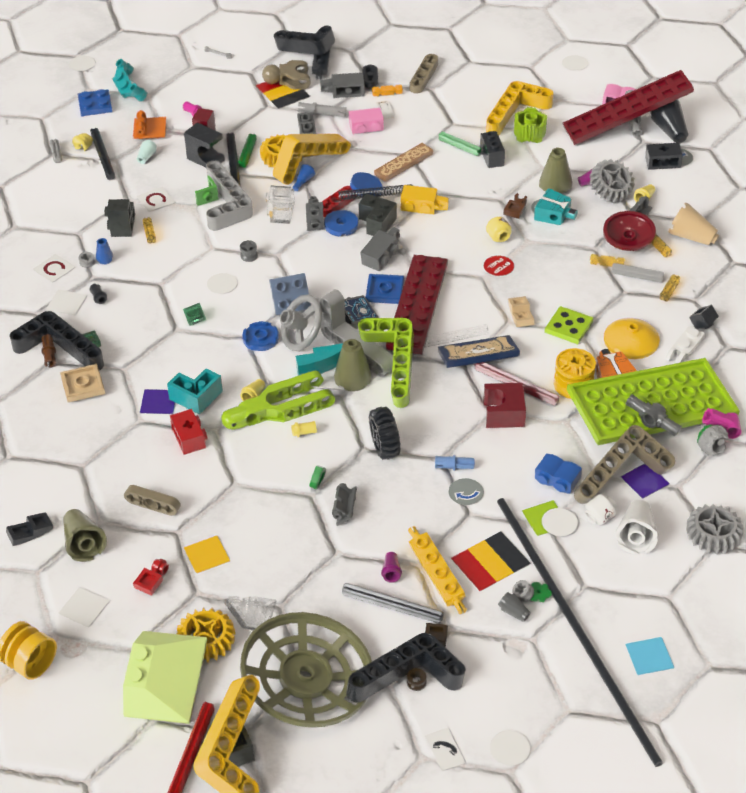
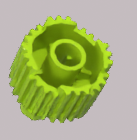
[514,107,547,143]

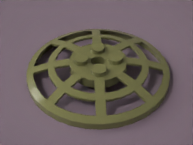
[240,612,372,728]

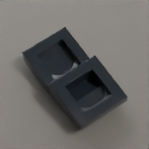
[6,512,53,546]

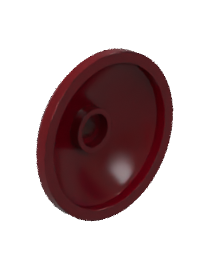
[603,211,656,251]

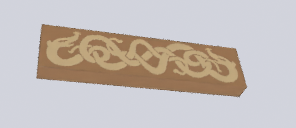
[374,143,433,182]

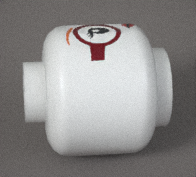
[585,494,616,525]

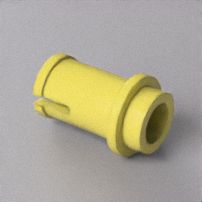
[291,421,317,438]

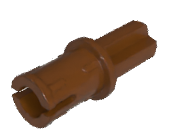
[41,334,56,368]

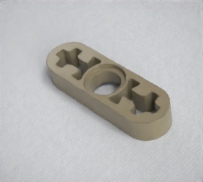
[124,485,181,516]

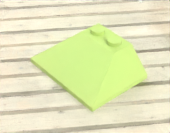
[123,631,208,724]

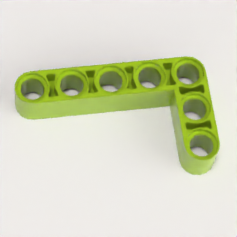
[358,318,414,408]

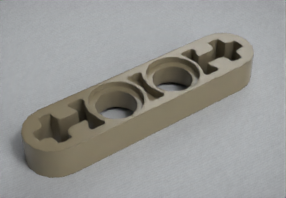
[409,54,438,94]

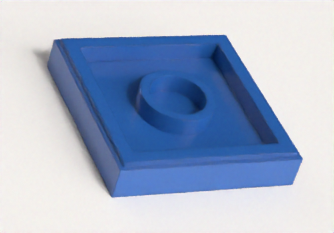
[365,274,404,304]

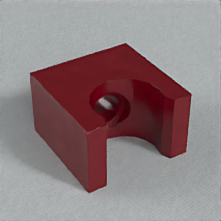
[483,382,526,428]

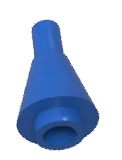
[292,164,315,191]

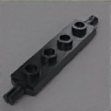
[312,48,331,80]

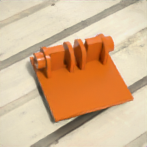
[133,110,166,139]

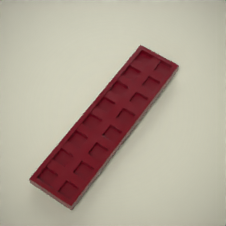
[562,70,695,145]
[386,254,448,355]

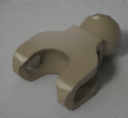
[262,60,311,90]

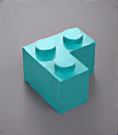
[167,368,223,415]

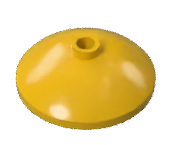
[604,318,660,359]

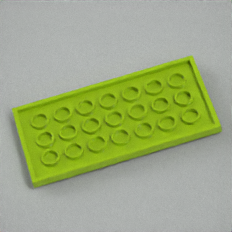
[567,358,740,445]

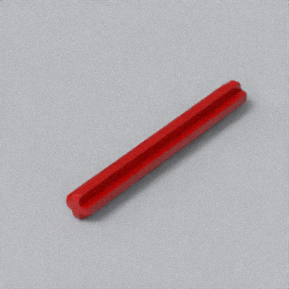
[167,702,215,793]

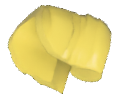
[72,133,93,151]

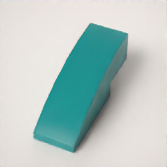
[295,343,343,375]

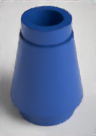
[96,238,113,264]

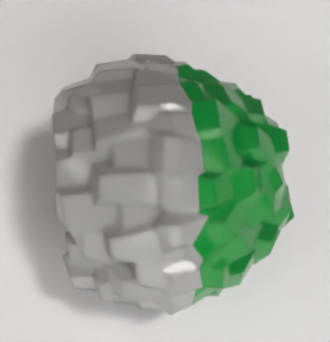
[697,424,729,455]

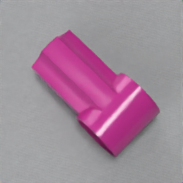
[702,408,742,439]

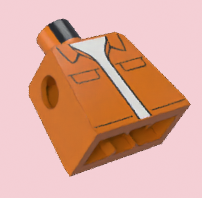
[595,349,637,379]

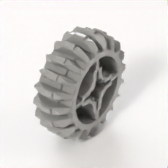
[589,158,635,203]
[686,503,743,555]

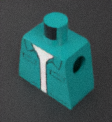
[534,188,578,225]

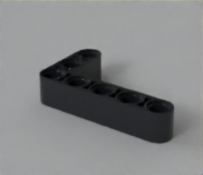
[9,311,104,370]
[346,633,466,702]

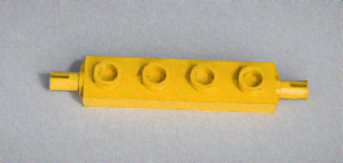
[408,526,467,614]

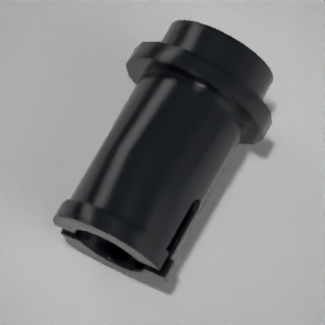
[89,283,107,304]

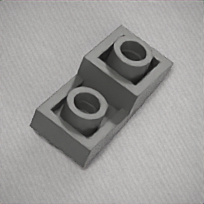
[297,112,316,134]

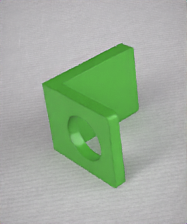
[195,176,219,206]

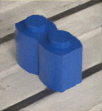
[535,453,582,494]

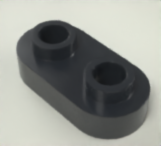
[362,65,378,89]

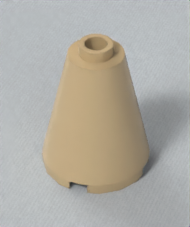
[668,202,719,245]

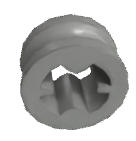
[78,251,95,268]
[512,580,534,602]

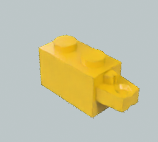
[401,185,449,214]

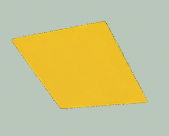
[184,535,230,573]

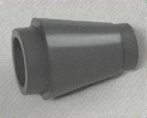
[498,592,531,622]

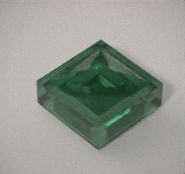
[183,302,206,326]

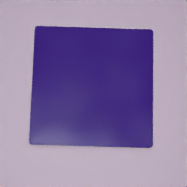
[140,389,175,414]
[621,463,669,499]

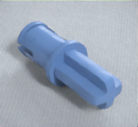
[435,455,475,471]

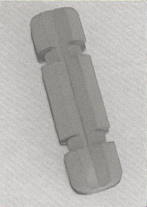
[49,138,62,163]

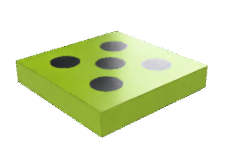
[544,306,593,344]

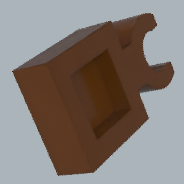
[503,193,527,219]

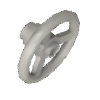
[280,295,323,351]

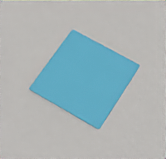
[625,637,674,675]

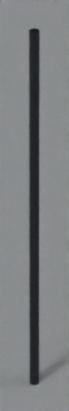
[497,498,663,767]

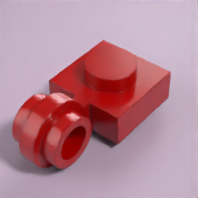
[133,558,169,596]

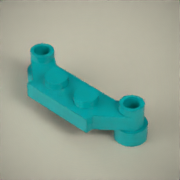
[112,59,148,101]

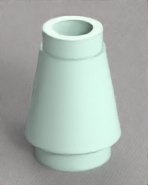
[136,140,157,164]

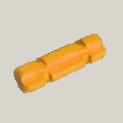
[372,85,403,96]

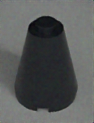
[650,99,688,143]

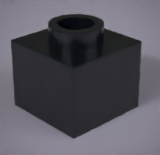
[689,304,719,329]

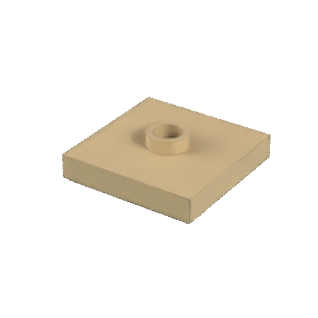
[60,364,105,402]

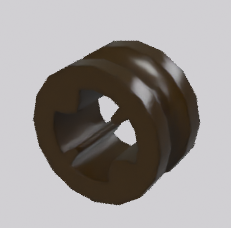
[407,668,427,691]

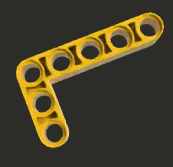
[486,81,554,136]
[273,134,351,185]
[194,675,260,793]

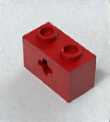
[170,409,208,455]

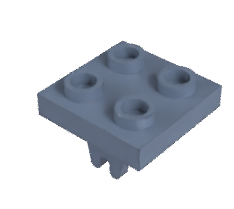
[269,273,311,315]

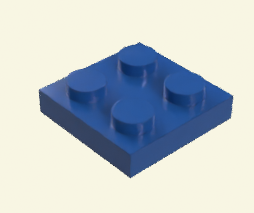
[77,89,112,117]

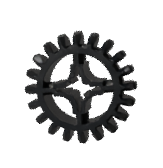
[368,406,401,460]

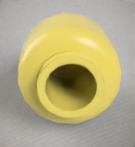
[486,217,512,242]

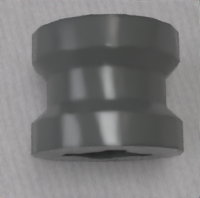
[239,240,258,262]

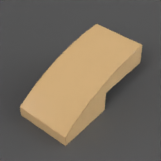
[508,296,534,327]

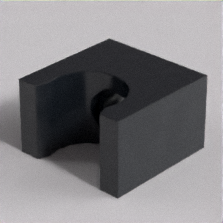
[184,123,225,168]

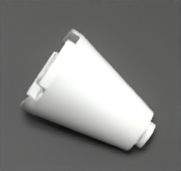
[615,500,658,554]

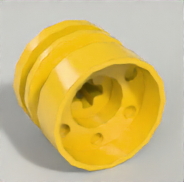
[553,348,596,399]
[0,621,57,680]

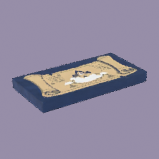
[438,335,520,368]

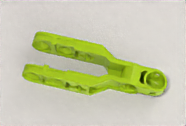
[221,370,335,430]

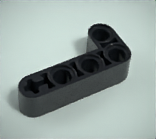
[273,25,335,55]

